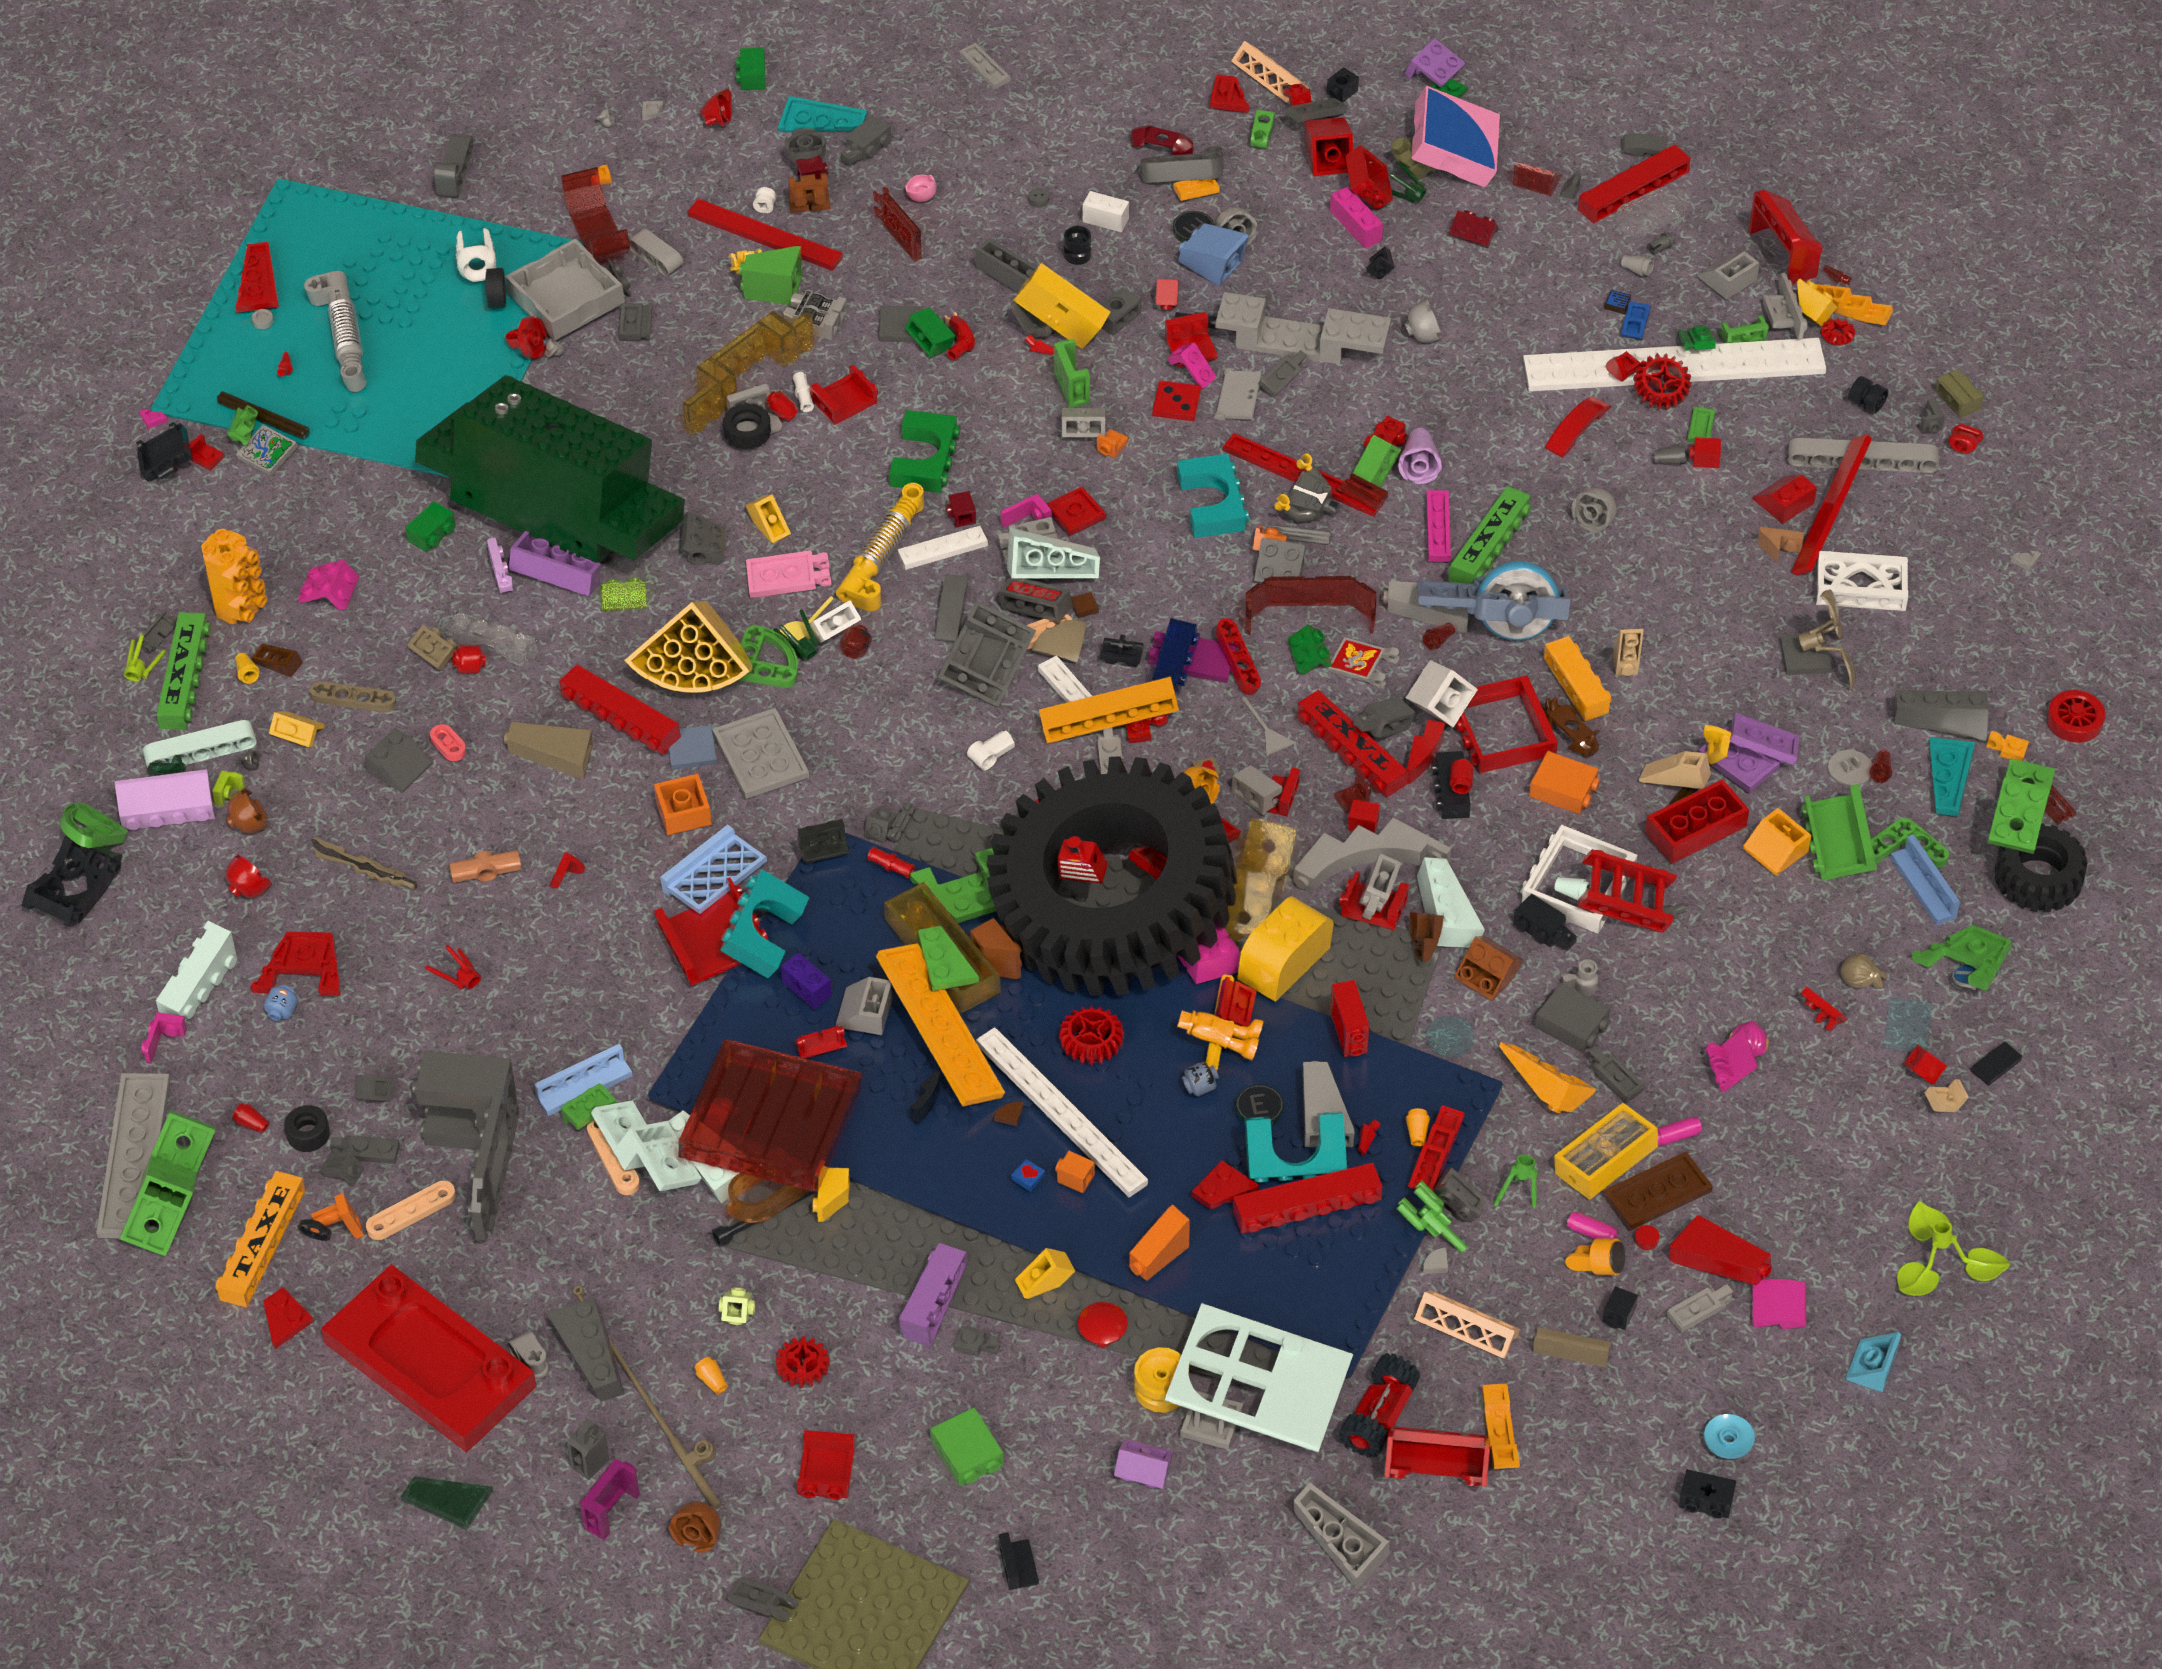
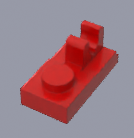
[1801,986,1848,1031]

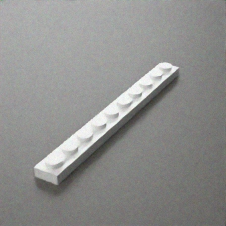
[976,1027,1148,1197]

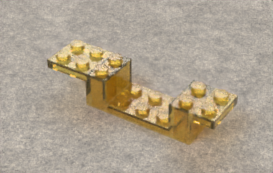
[683,311,814,436]

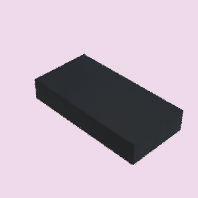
[1971,1041,2022,1086]

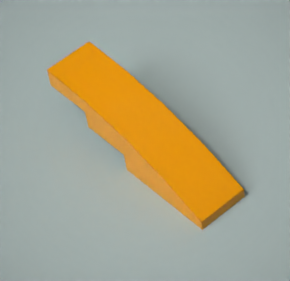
[1815,284,1893,325]

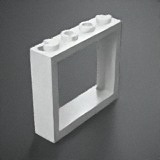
[1520,825,1638,934]

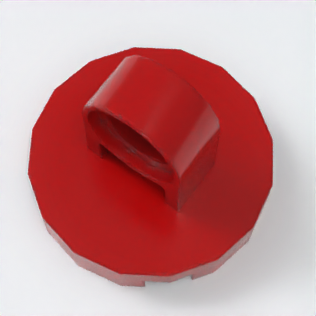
[505,316,547,359]

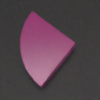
[139,409,168,429]

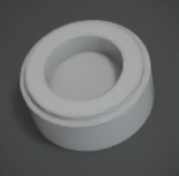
[252,309,274,329]

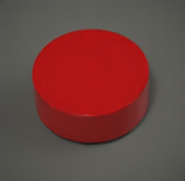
[1634,1225,1660,1250]

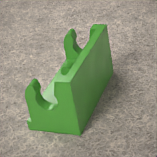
[1719,315,1769,343]
[1353,435,1401,487]

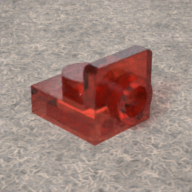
[1334,776,1372,814]

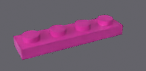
[1426,490,1451,562]

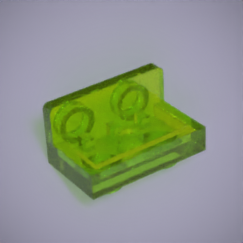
[601,578,647,611]

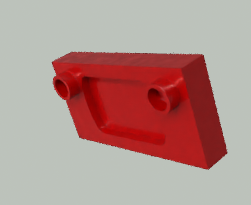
[321,1264,537,1453]

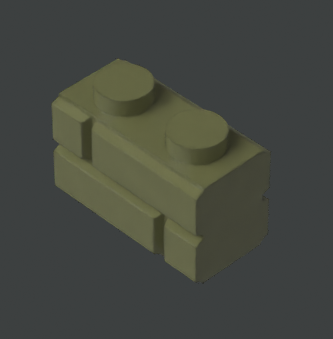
[1935,369,1983,418]

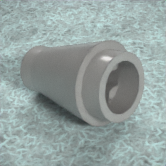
[1621,255,1654,277]

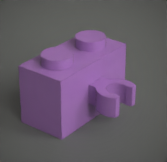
[1114,1438,1173,1489]

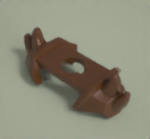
[1545,697,1600,758]

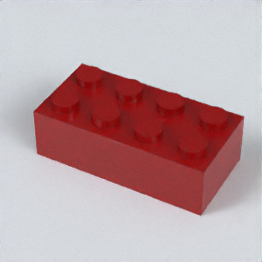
[1645,779,1749,864]

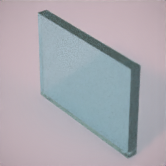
[1884,997,1933,1052]

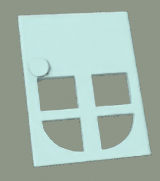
[1165,1303,1353,1452]

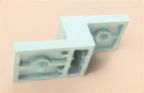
[591,1100,702,1191]

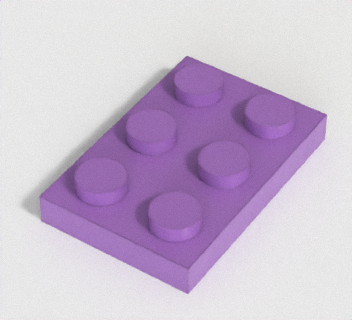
[1730,713,1799,765]
[1698,725,1780,793]

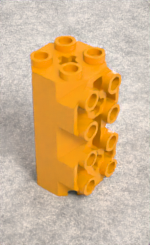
[201,529,267,624]

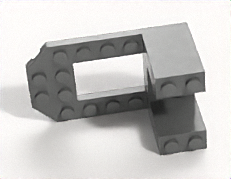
[412,1051,520,1241]

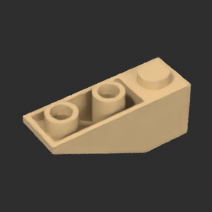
[1613,629,1644,676]
[1639,751,1711,789]

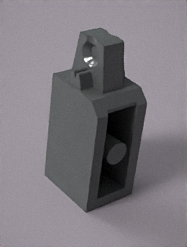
[841,115,891,165]
[1353,697,1416,738]
[567,1418,609,1480]

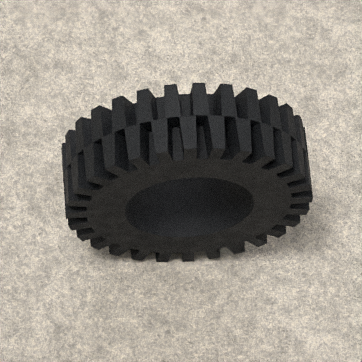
[987,756,1237,996]

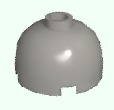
[1215,207,1257,247]
[1405,299,1442,343]
[1572,487,1617,533]

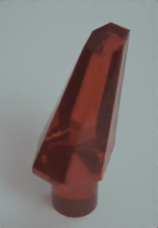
[1823,265,1852,285]

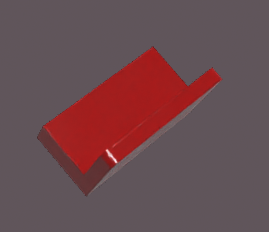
[1267,767,1300,817]

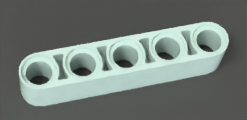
[143,720,257,773]

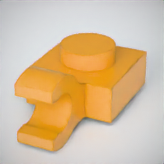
[1986,731,2029,761]

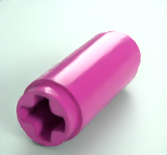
[1657,1117,1702,1146]
[1567,1211,1618,1239]

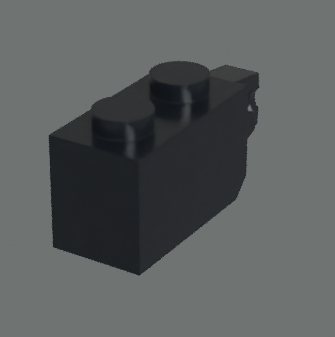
[1513,893,1577,950]

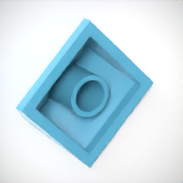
[1846,1332,1901,1392]

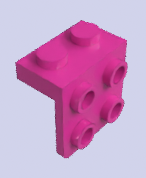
[298,559,359,610]

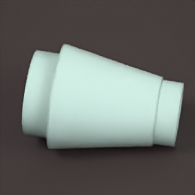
[1555,877,1591,901]

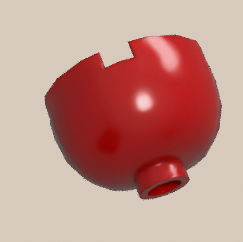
[225,854,272,898]

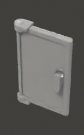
[1214,368,1262,421]

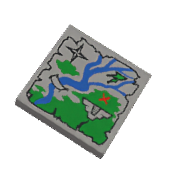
[236,425,298,476]

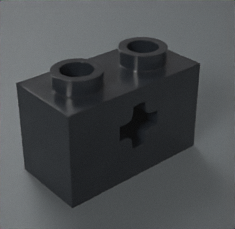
[1679,1469,1737,1519]

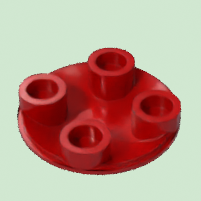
[1078,1302,1128,1348]

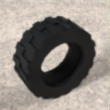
[723,403,771,449]

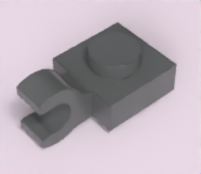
[954,1326,1000,1357]

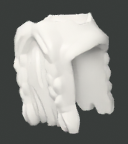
[455,228,496,282]

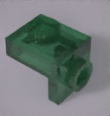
[147,755,186,777]

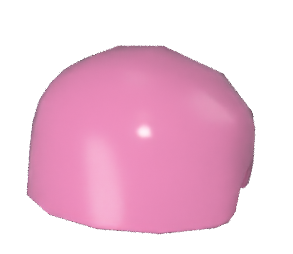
[905,174,937,203]

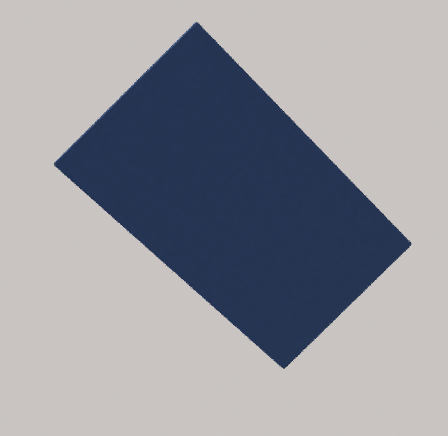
[648,833,1503,1378]

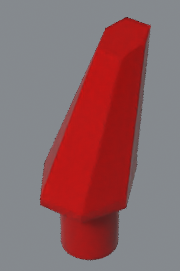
[1025,334,1054,355]
[277,351,293,376]
[1358,1119,1380,1156]

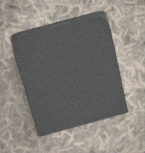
[1559,171,1581,199]

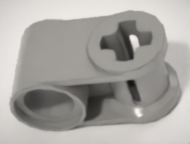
[507,1330,549,1379]

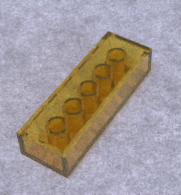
[884,882,1001,1014]

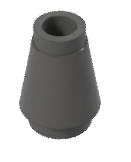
[1654,444,1686,465]

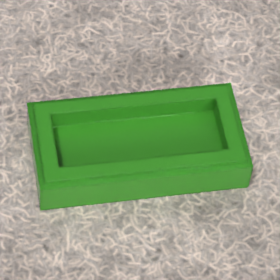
[1687,407,1715,443]

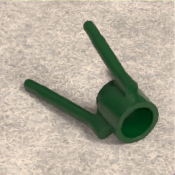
[1389,161,1427,203]
[773,609,820,661]

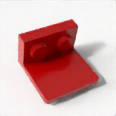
[1165,312,1218,367]

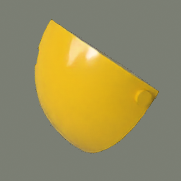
[625,601,752,692]

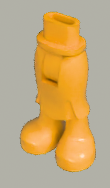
[1177,1010,1263,1060]

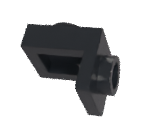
[1366,246,1395,279]

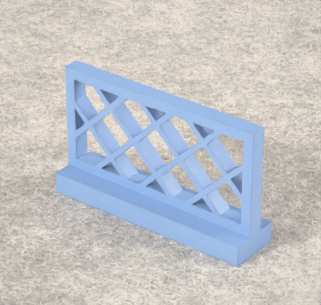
[660,824,767,914]

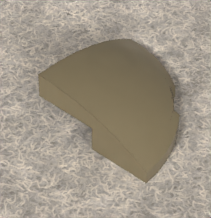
[1031,620,1086,663]

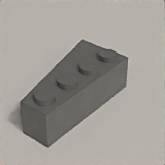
[547,1297,625,1401]

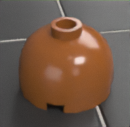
[226,787,270,834]
[669,1501,722,1553]

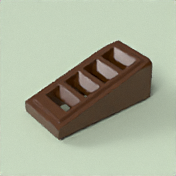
[251,644,302,677]

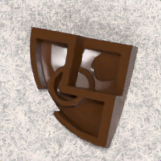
[1410,912,1444,962]

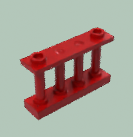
[1578,849,1677,933]

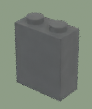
[1535,983,1611,1054]

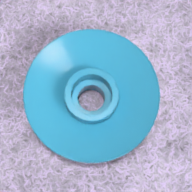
[1704,1414,1755,1459]

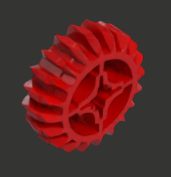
[1633,353,1692,410]
[1059,1005,1124,1066]

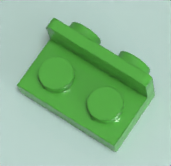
[560,1083,617,1130]

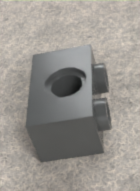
[1100,287,1141,336]

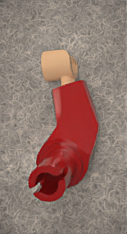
[944,312,975,361]

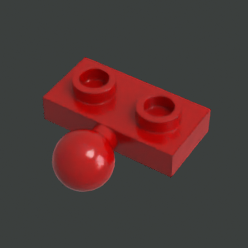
[1126,714,1168,744]

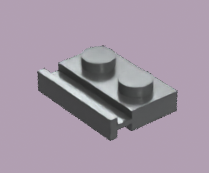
[619,303,653,340]

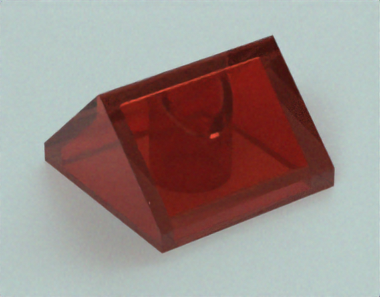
[1513,161,1562,197]

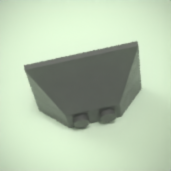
[937,601,1036,708]

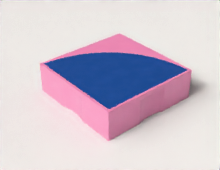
[1411,86,1500,187]

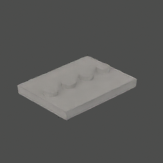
[712,708,809,799]

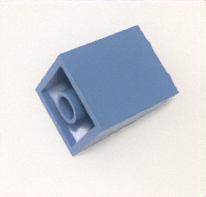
[1178,223,1249,286]

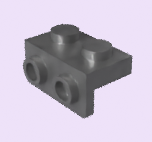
[1433,1167,1486,1222]

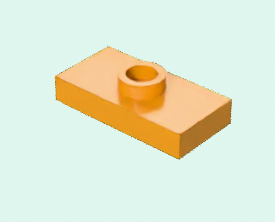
[1173,179,1220,201]

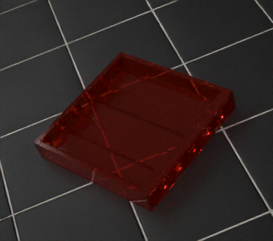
[678,1039,862,1193]

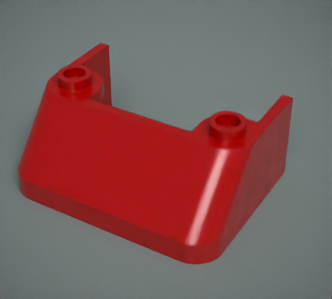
[1748,189,1822,285]
[1384,1426,1490,1487]

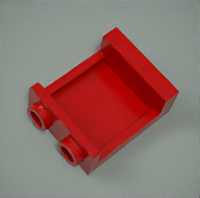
[810,365,878,425]
[1339,871,1410,930]
[797,1430,856,1500]

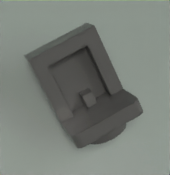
[864,807,898,843]

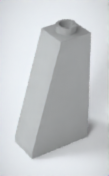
[1383,581,1468,632]
[1302,1061,1354,1147]

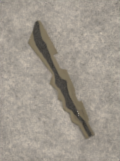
[311,837,418,890]

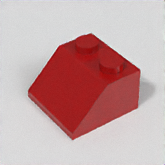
[1752,474,1817,524]

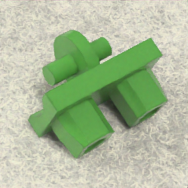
[227,405,258,446]

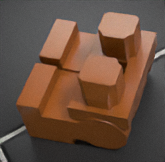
[788,173,831,213]

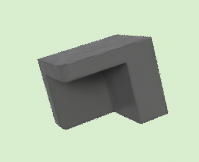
[355,1075,392,1101]

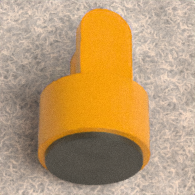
[1565,1238,1625,1276]

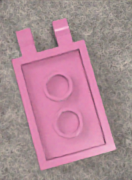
[746,550,831,598]

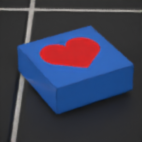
[1011,1159,1045,1192]

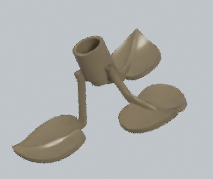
[1799,589,1856,690]

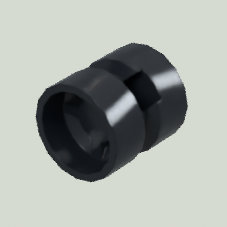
[1064,226,1091,265]
[1848,375,1889,414]

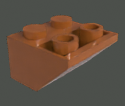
[970,918,1022,979]
[1454,936,1524,1001]

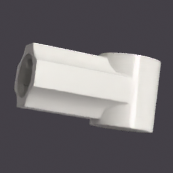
[967,731,1015,771]

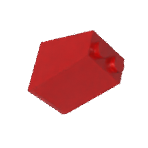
[1304,117,1353,176]

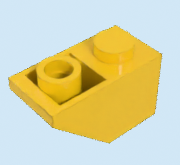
[1797,279,1837,327]
[813,1168,850,1222]

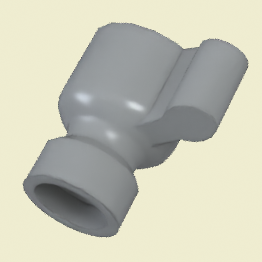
[1563,959,1598,995]

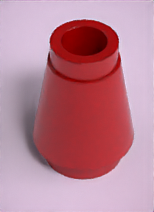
[232,1103,270,1134]

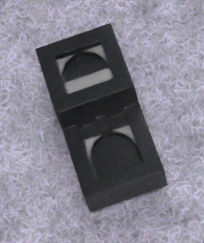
[911,1071,940,1125]

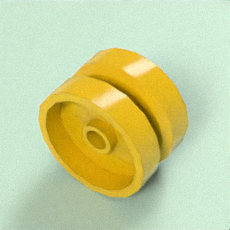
[1134,1347,1189,1413]

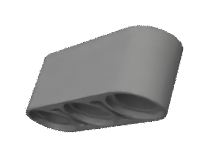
[627,229,683,276]

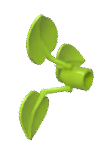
[1897,1201,2010,1296]

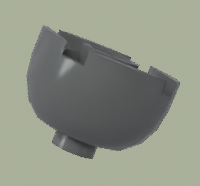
[785,128,826,165]

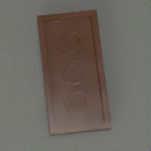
[1604,1151,1713,1231]

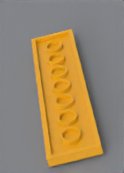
[876,943,1005,1106]

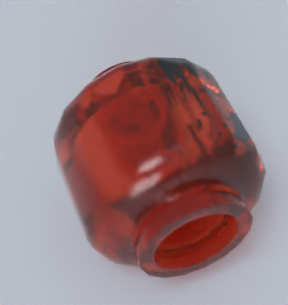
[839,625,872,659]

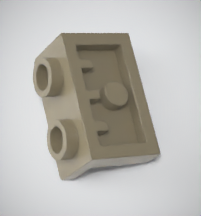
[407,625,459,671]

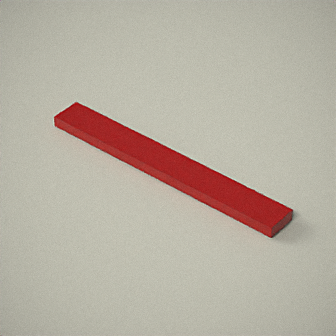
[688,198,843,271]
[1223,433,1385,517]
[1791,434,1872,576]

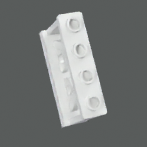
[1816,551,1908,611]

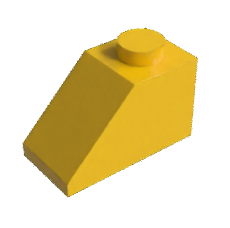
[745,494,791,543]
[1015,1248,1075,1299]

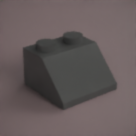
[365,728,432,793]

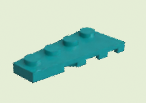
[778,96,868,132]
[1929,737,1975,816]

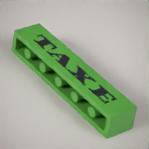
[1448,486,1532,584]
[157,612,211,730]

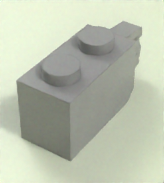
[1359,853,1401,920]

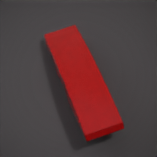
[1408,1105,1465,1191]

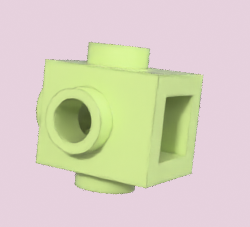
[719,1288,756,1325]

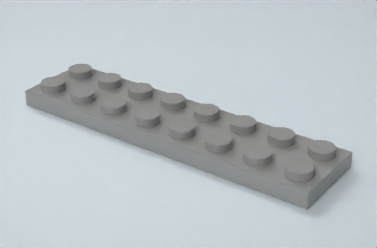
[96,1073,170,1238]

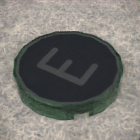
[1173,211,1214,243]
[1236,1085,1283,1126]

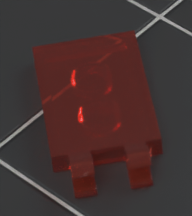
[873,187,922,262]

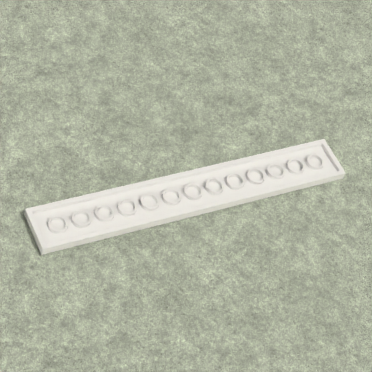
[1523,338,1826,391]

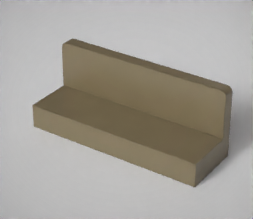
[1533,1327,1611,1367]

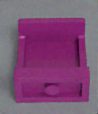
[580,1458,640,1540]

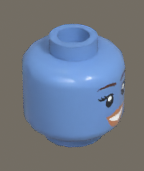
[263,985,298,1022]

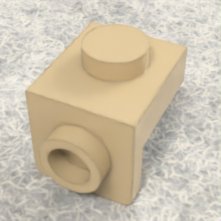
[1925,1079,1968,1112]

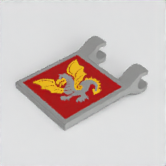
[1327,637,1400,689]

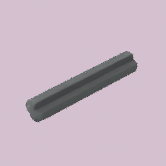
[1267,524,1331,544]

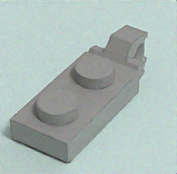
[1097,727,1123,774]
[1667,1284,1733,1333]

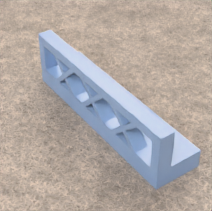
[534,1044,633,1116]

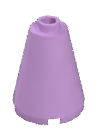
[1398,428,1442,484]

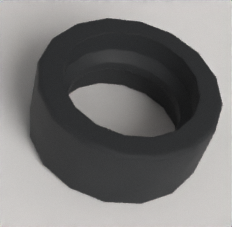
[485,268,506,308]

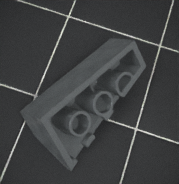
[1893,690,1988,743]

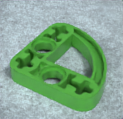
[739,625,798,688]
[60,802,128,848]

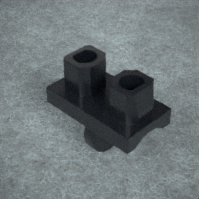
[1100,634,1144,667]

